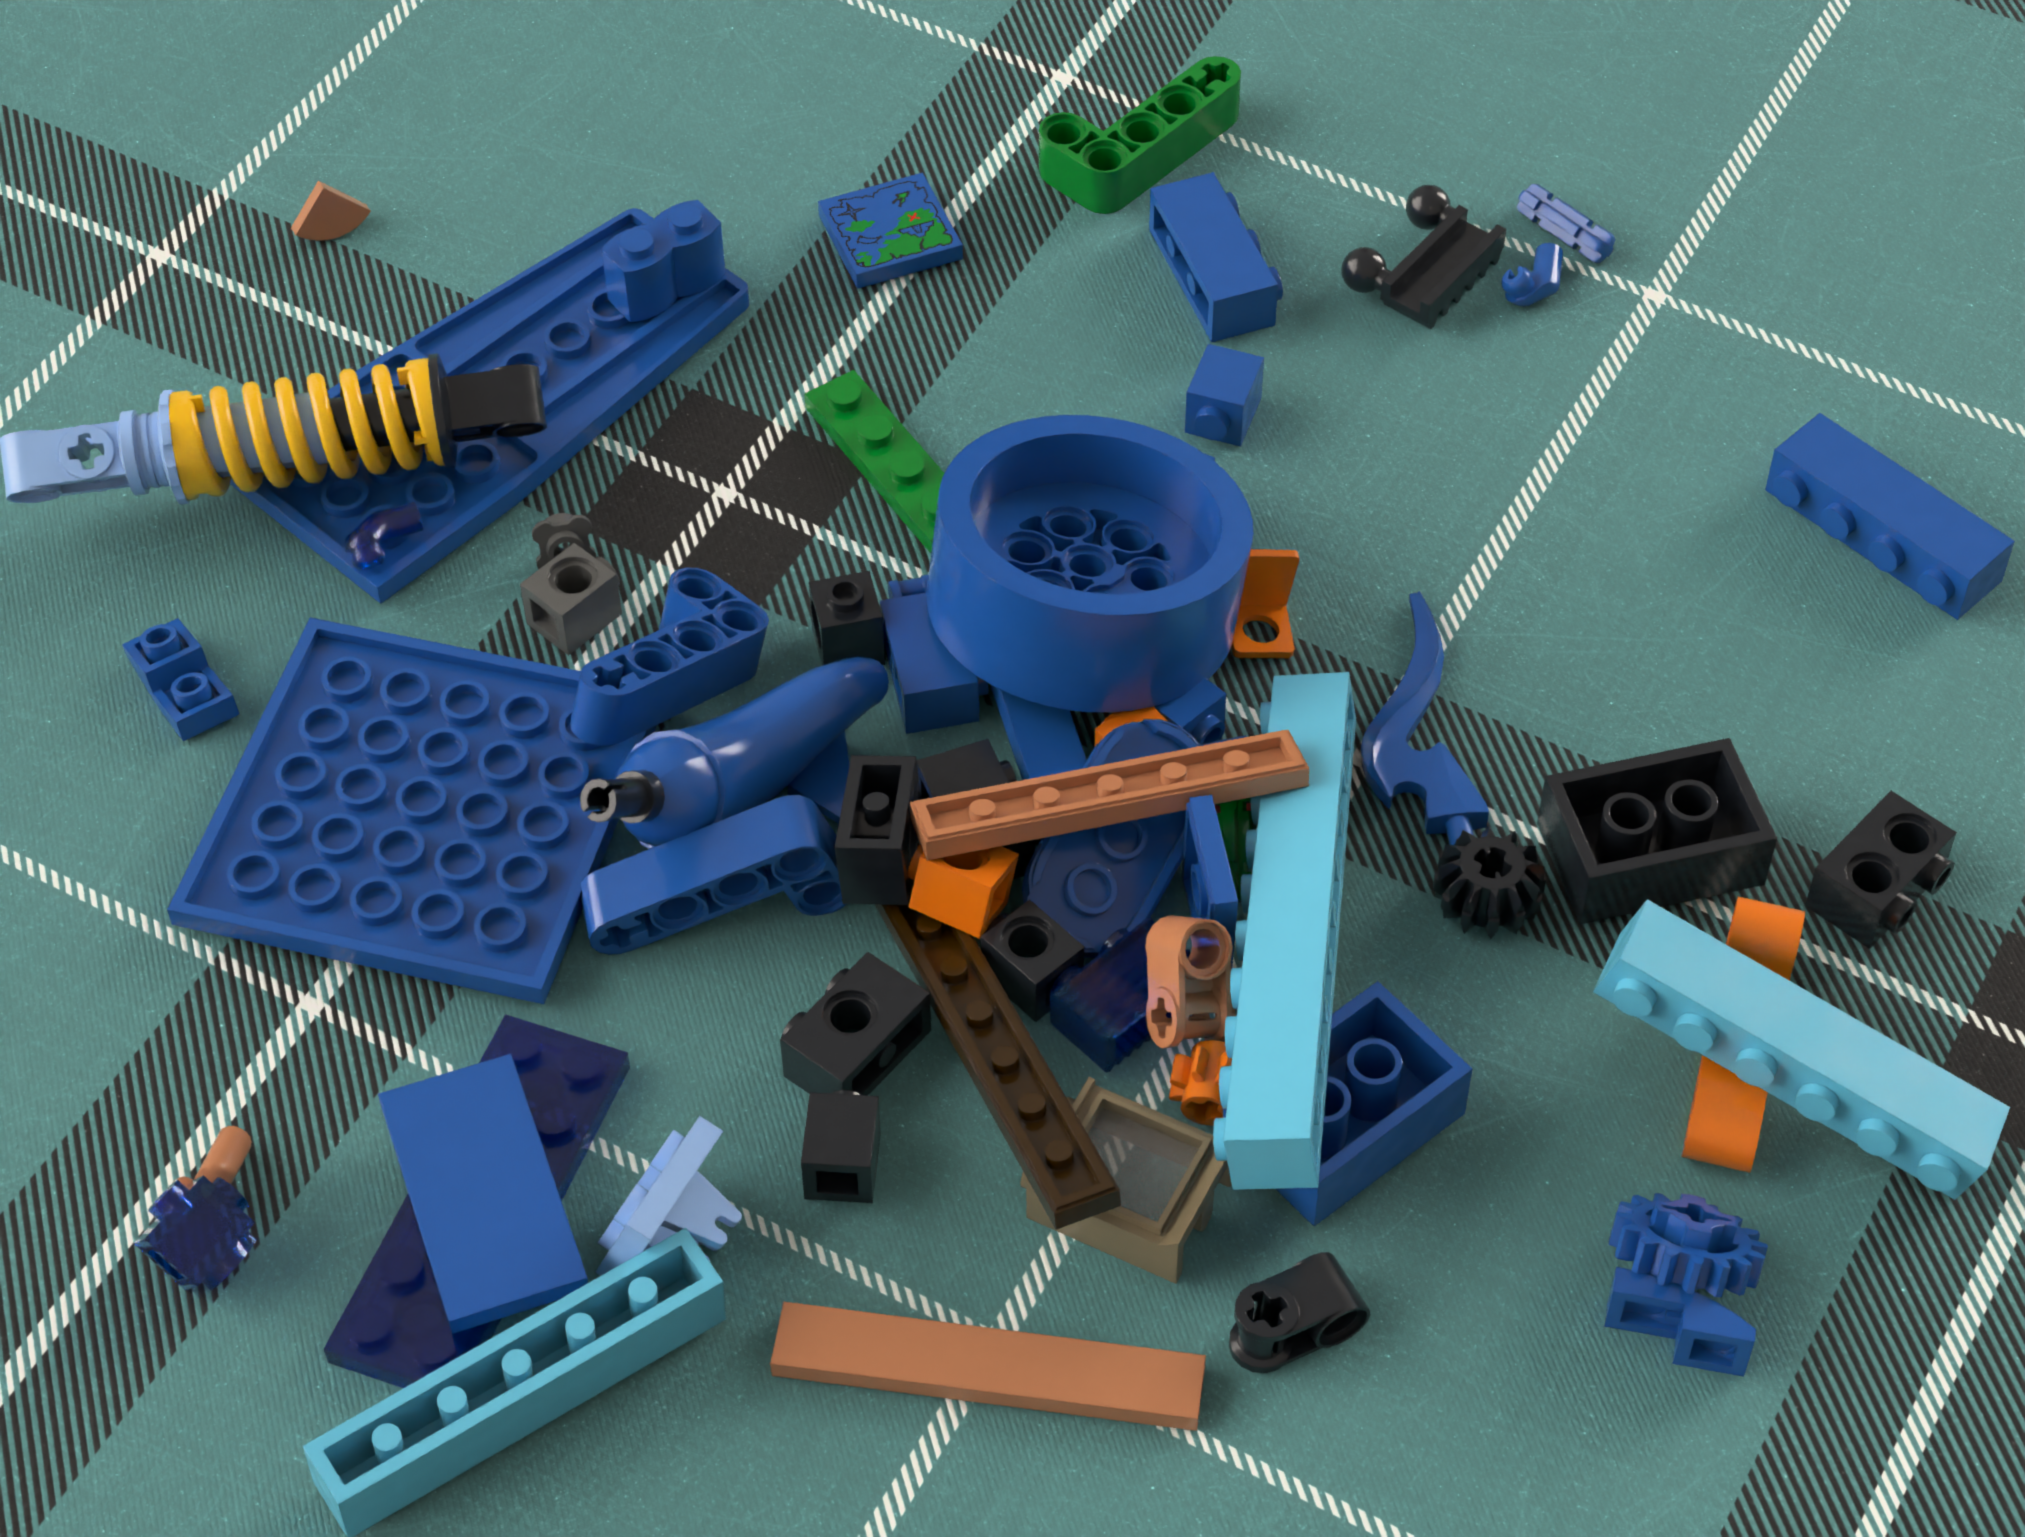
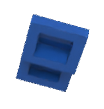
[1604,1267,1756,1377]

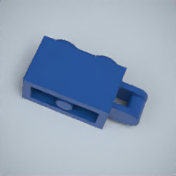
[880,574,989,734]

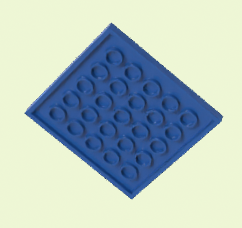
[167,617,657,1004]

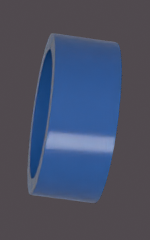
[926,415,1254,712]

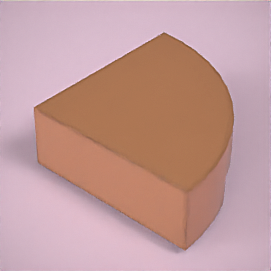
[291,181,371,241]

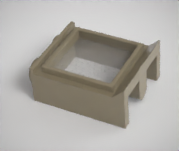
[1020,1077,1232,1284]

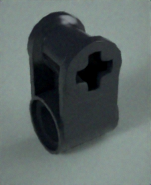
[1229,1252,1371,1373]

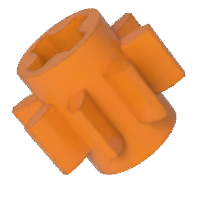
[1169,1040,1232,1126]

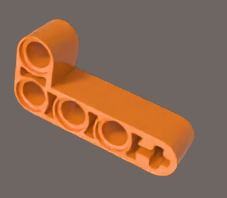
[1681,896,1805,1173]

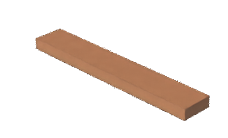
[910,730,1309,861]
[770,1301,1206,1431]

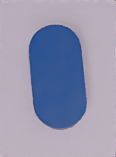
[1022,719,1201,958]

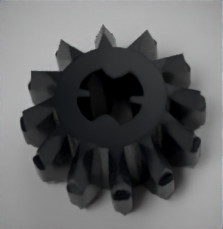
[1433,825,1547,940]

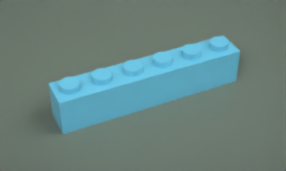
[1593,899,2010,1200]
[303,1227,726,1537]

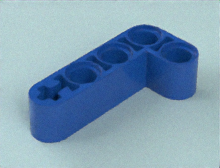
[570,568,769,746]
[580,795,846,955]

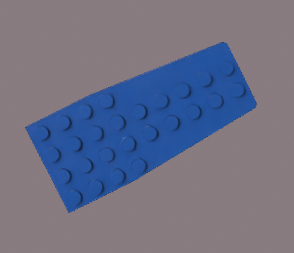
[230,208,749,604]

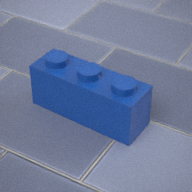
[1149,172,1283,343]

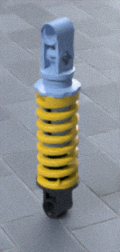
[0,353,547,505]

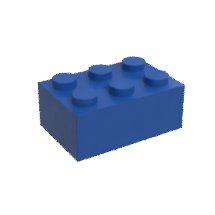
[1223,981,1473,1226]

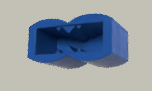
[601,200,726,322]

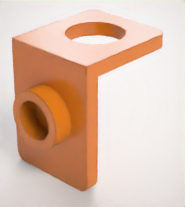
[1231,549,1299,658]

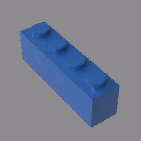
[1765,413,2015,620]

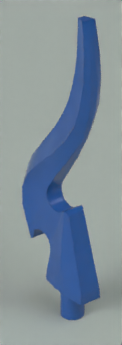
[1360,591,1489,845]

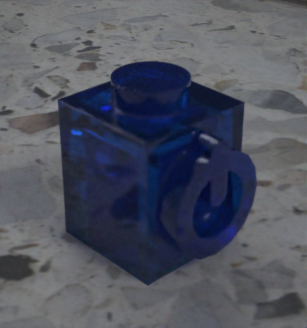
[134,1175,258,1291]

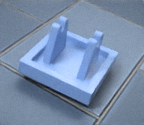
[595,1116,742,1276]

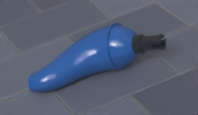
[580,657,889,849]

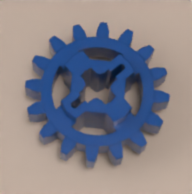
[1608,1193,1768,1297]

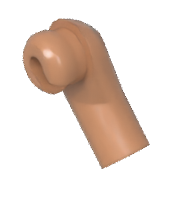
[168,1126,252,1220]

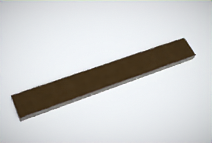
[875,843,1121,1230]

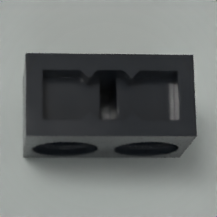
[1805,791,1957,949]

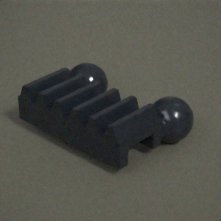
[1341,185,1506,329]

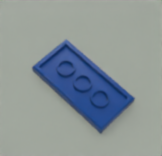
[378,1053,589,1334]

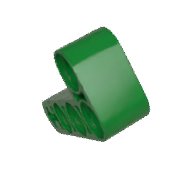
[1039,56,1241,214]

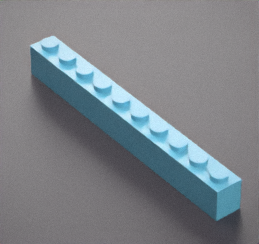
[1213,672,1356,1190]

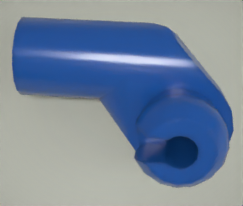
[1501,243,1563,307]

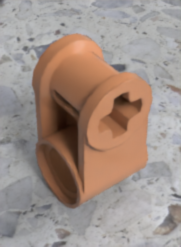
[1145,915,1236,1048]

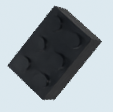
[1537,738,1777,924]

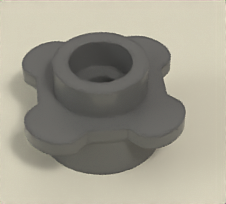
[532,513,596,569]

